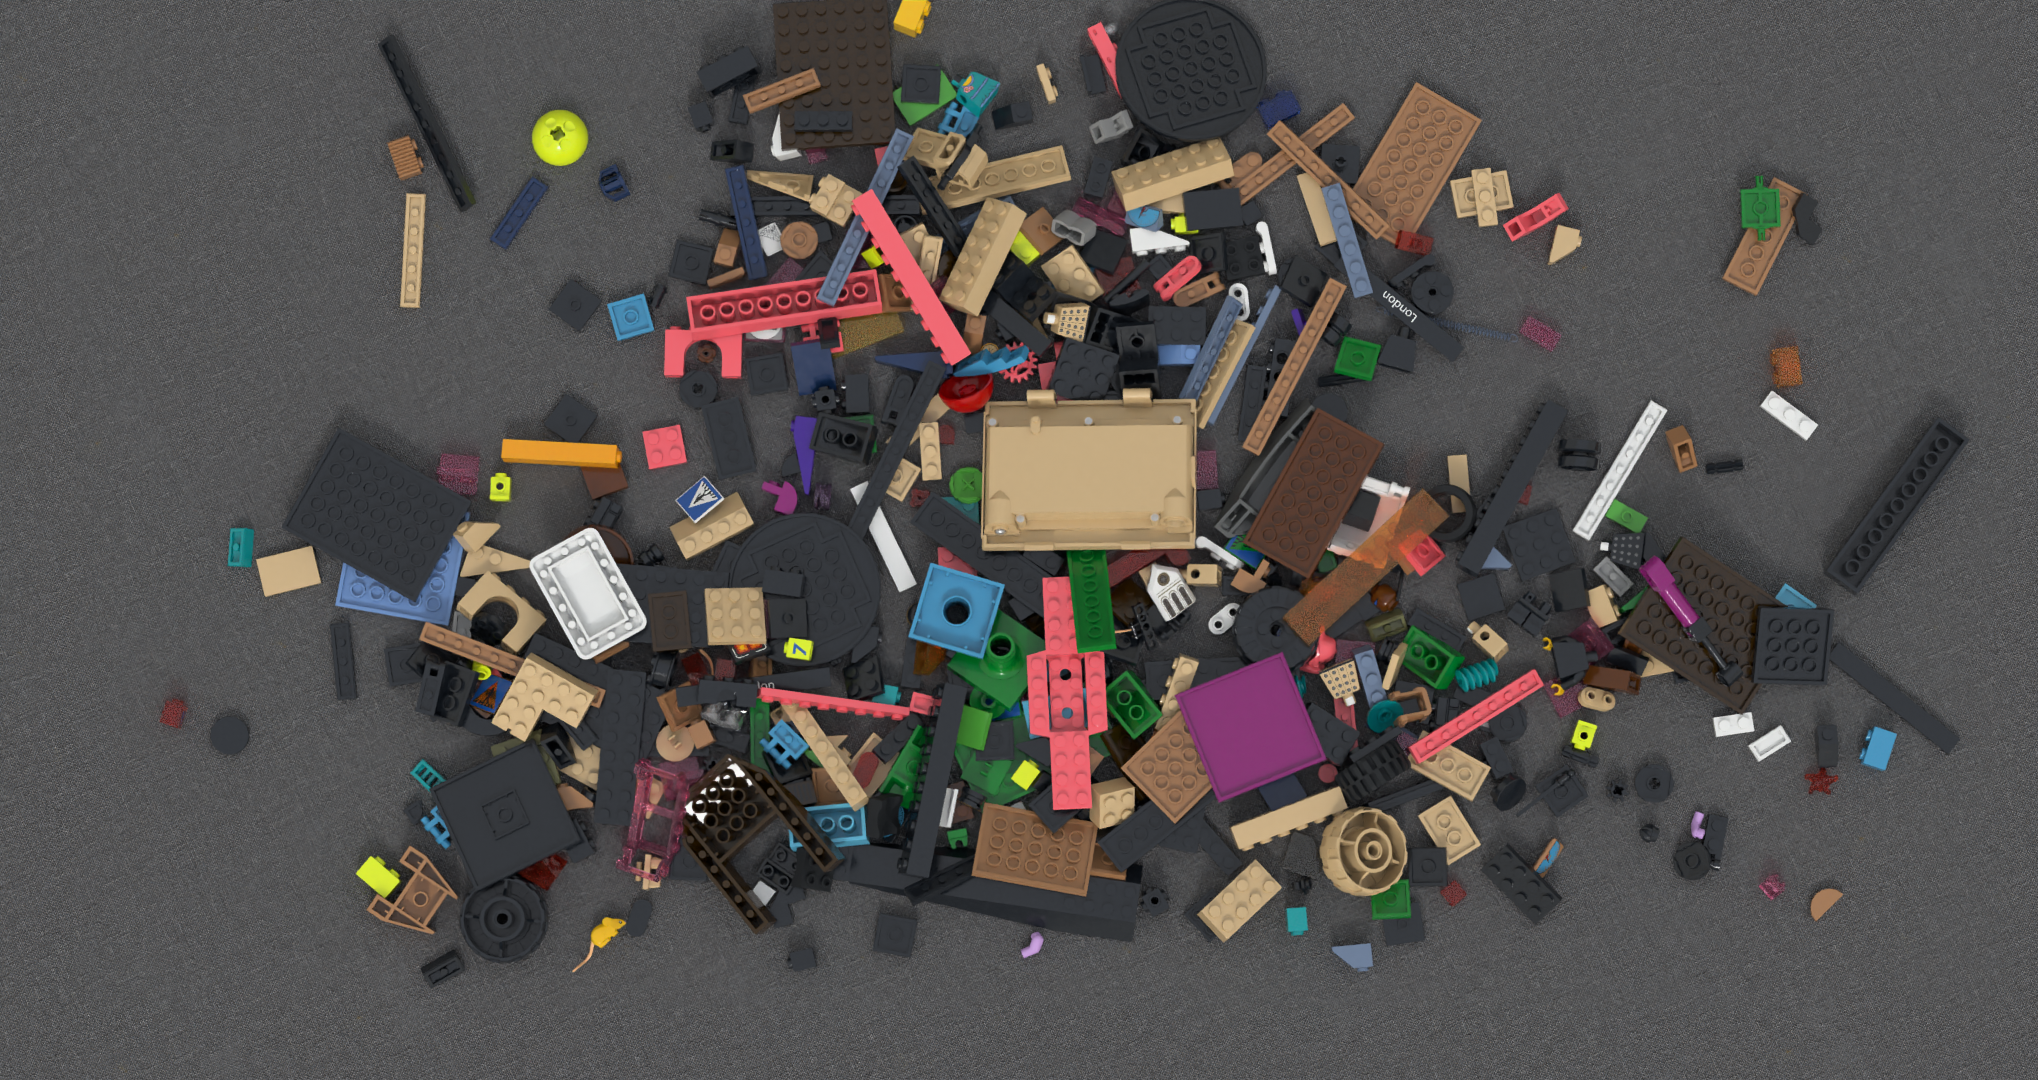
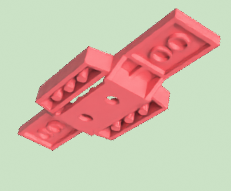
[1026,577,1108,810]

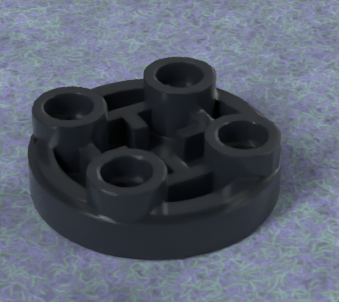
[470,612,508,647]
[1490,773,1526,811]

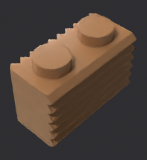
[387,135,424,181]

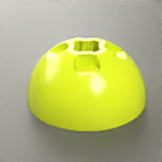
[532,110,588,166]

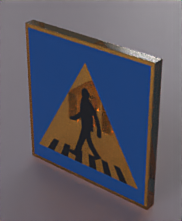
[469,673,513,716]

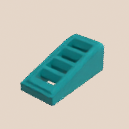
[410,759,446,793]

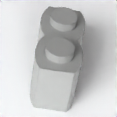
[1051,210,1097,246]

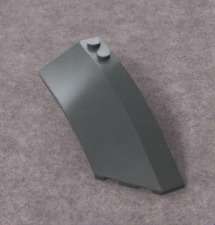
[1213,398,1317,538]

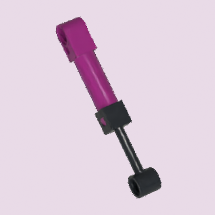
[1639,555,1743,687]

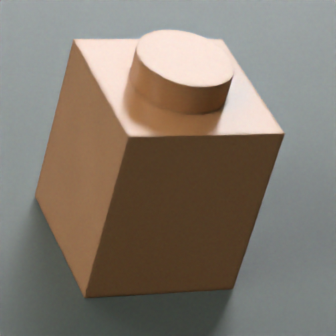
[687,718,717,749]

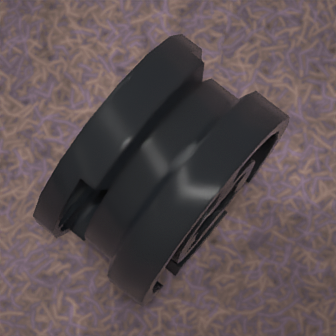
[1376,636,1400,666]
[957,786,987,812]

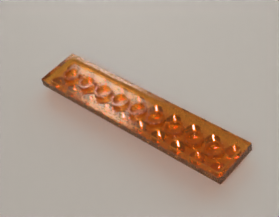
[1282,488,1449,646]

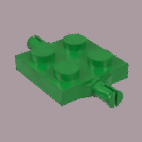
[1740,176,1781,241]

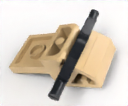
[903,123,988,190]

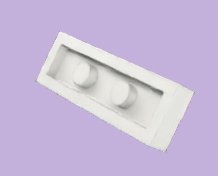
[1760,391,1818,441]

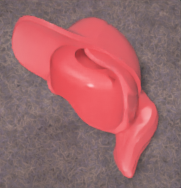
[1299,623,1338,674]

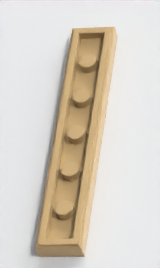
[400,193,426,308]

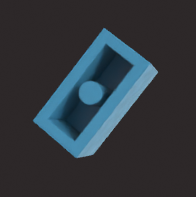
[1859,726,1897,771]

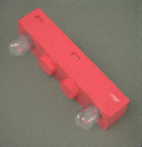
[1087,22,1122,99]

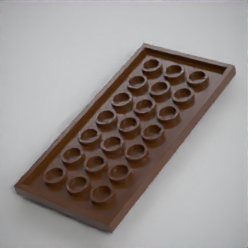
[1243,408,1385,579]

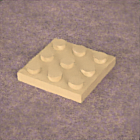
[704,587,766,645]

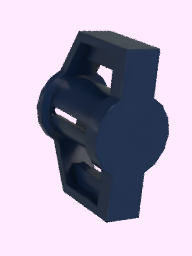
[598,164,631,202]

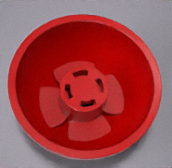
[938,373,994,413]

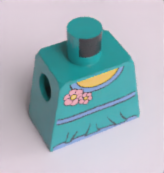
[951,72,1000,118]

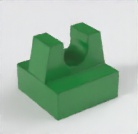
[947,828,968,850]

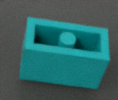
[1285,907,1308,936]

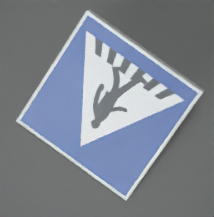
[675,476,724,523]

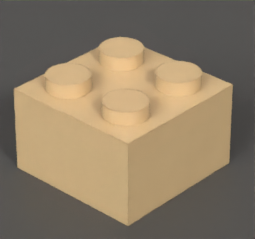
[1089,777,1135,829]

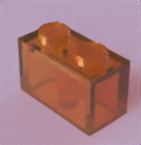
[1770,346,1803,389]

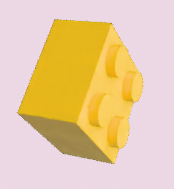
[893,0,932,38]

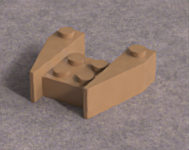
[367,845,459,934]

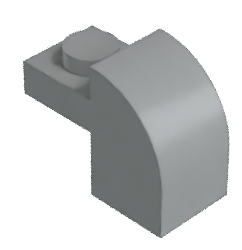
[1089,110,1133,144]

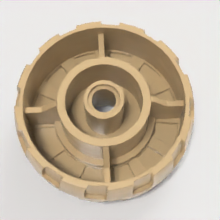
[1320,807,1408,896]

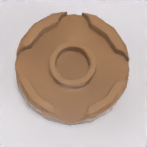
[780,221,818,260]

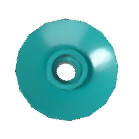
[1367,700,1404,733]

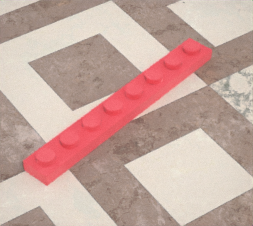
[1408,669,1544,764]
[757,687,910,720]

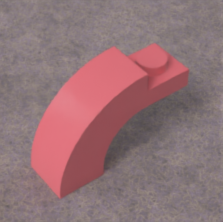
[1503,193,1569,242]

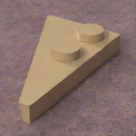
[747,170,814,202]
[460,545,530,577]

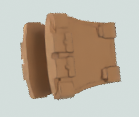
[1387,687,1432,728]

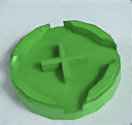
[949,467,982,504]

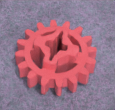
[999,342,1038,384]

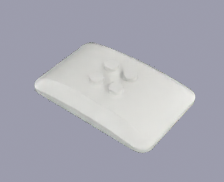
[529,528,647,660]

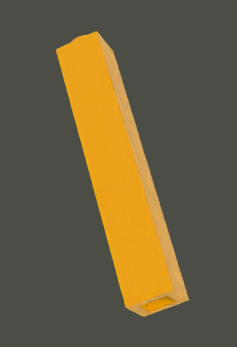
[501,439,622,468]

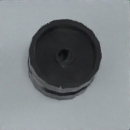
[1557,439,1601,472]

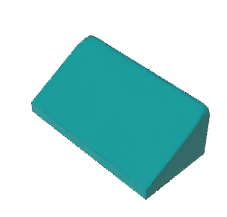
[228,528,254,567]

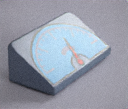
[1125,205,1164,232]

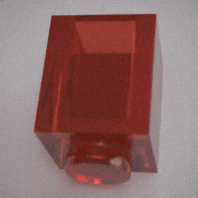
[159,698,188,729]

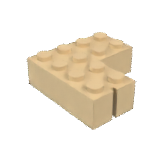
[491,652,599,742]

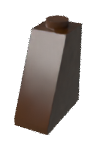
[1583,665,1642,695]

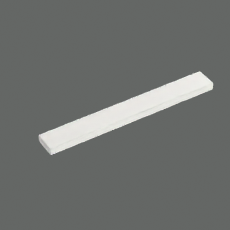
[1572,400,1667,541]

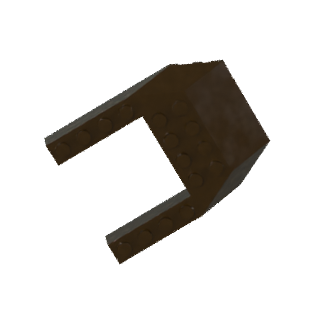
[673,754,846,935]

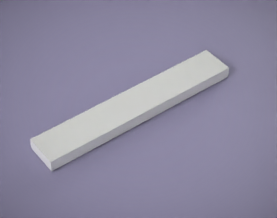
[850,481,917,593]

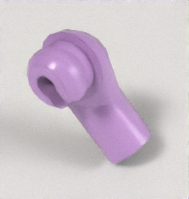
[1691,811,1705,839]
[1020,932,1043,958]

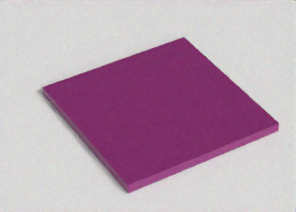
[1175,652,1327,803]

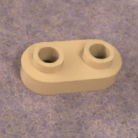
[1578,687,1615,712]

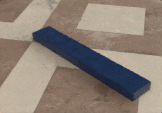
[725,165,768,281]

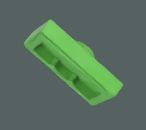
[1605,499,1648,532]

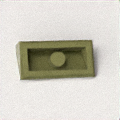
[1364,608,1408,643]

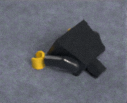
[1542,635,1598,696]

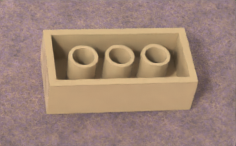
[1197,859,1282,943]

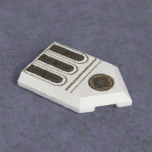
[1147,564,1196,621]

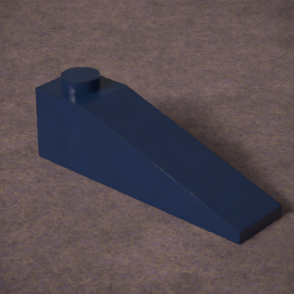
[875,351,953,380]

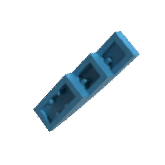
[953,345,1030,377]

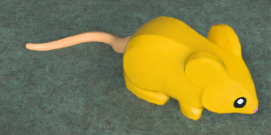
[572,917,626,972]

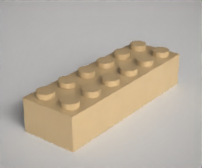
[1111,137,1234,212]
[939,197,1027,316]
[1229,786,1348,851]

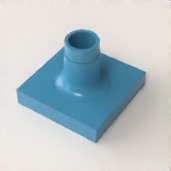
[908,563,1005,660]

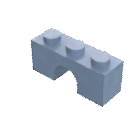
[1351,644,1388,709]

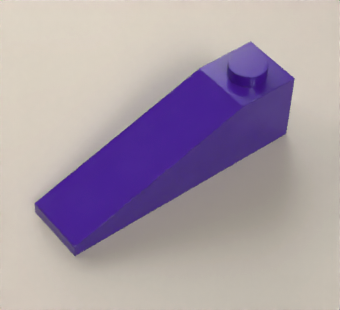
[790,416,817,496]

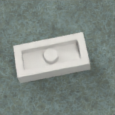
[1712,712,1754,737]

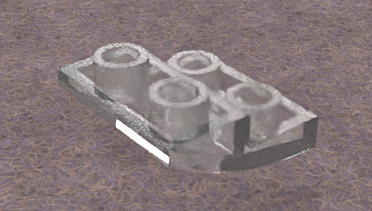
[701,701,746,730]

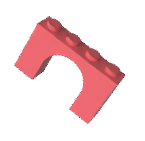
[664,326,743,379]

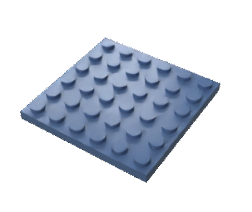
[335,512,471,626]

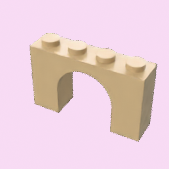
[456,571,546,656]

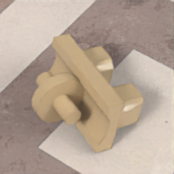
[630,854,662,890]

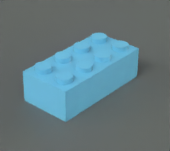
[789,803,870,852]

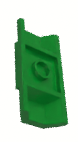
[878,725,926,809]

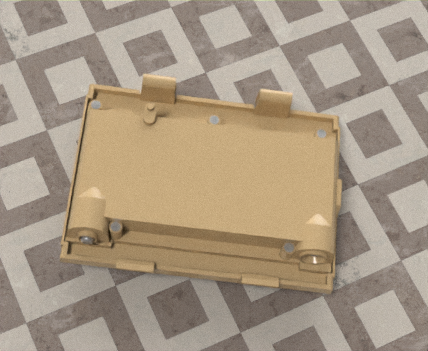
[981,388,1197,551]

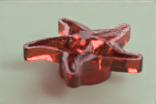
[1804,768,1839,795]

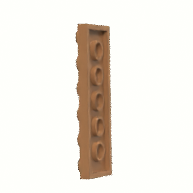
[1722,177,1808,296]

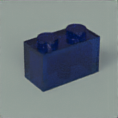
[1256,90,1302,130]

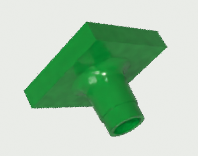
[947,609,1048,712]

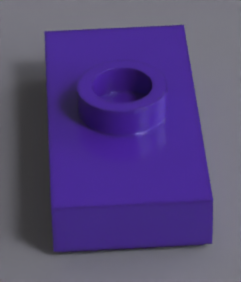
[1291,308,1308,336]

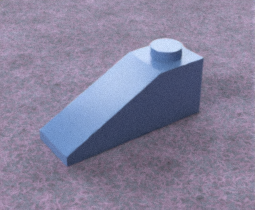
[1158,345,1200,367]

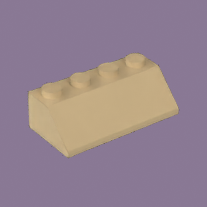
[669,492,755,561]

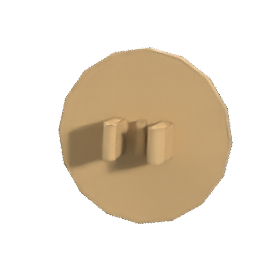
[656,725,694,762]

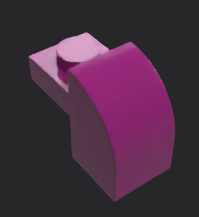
[761,480,798,515]

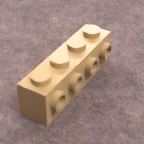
[1154,653,1199,730]

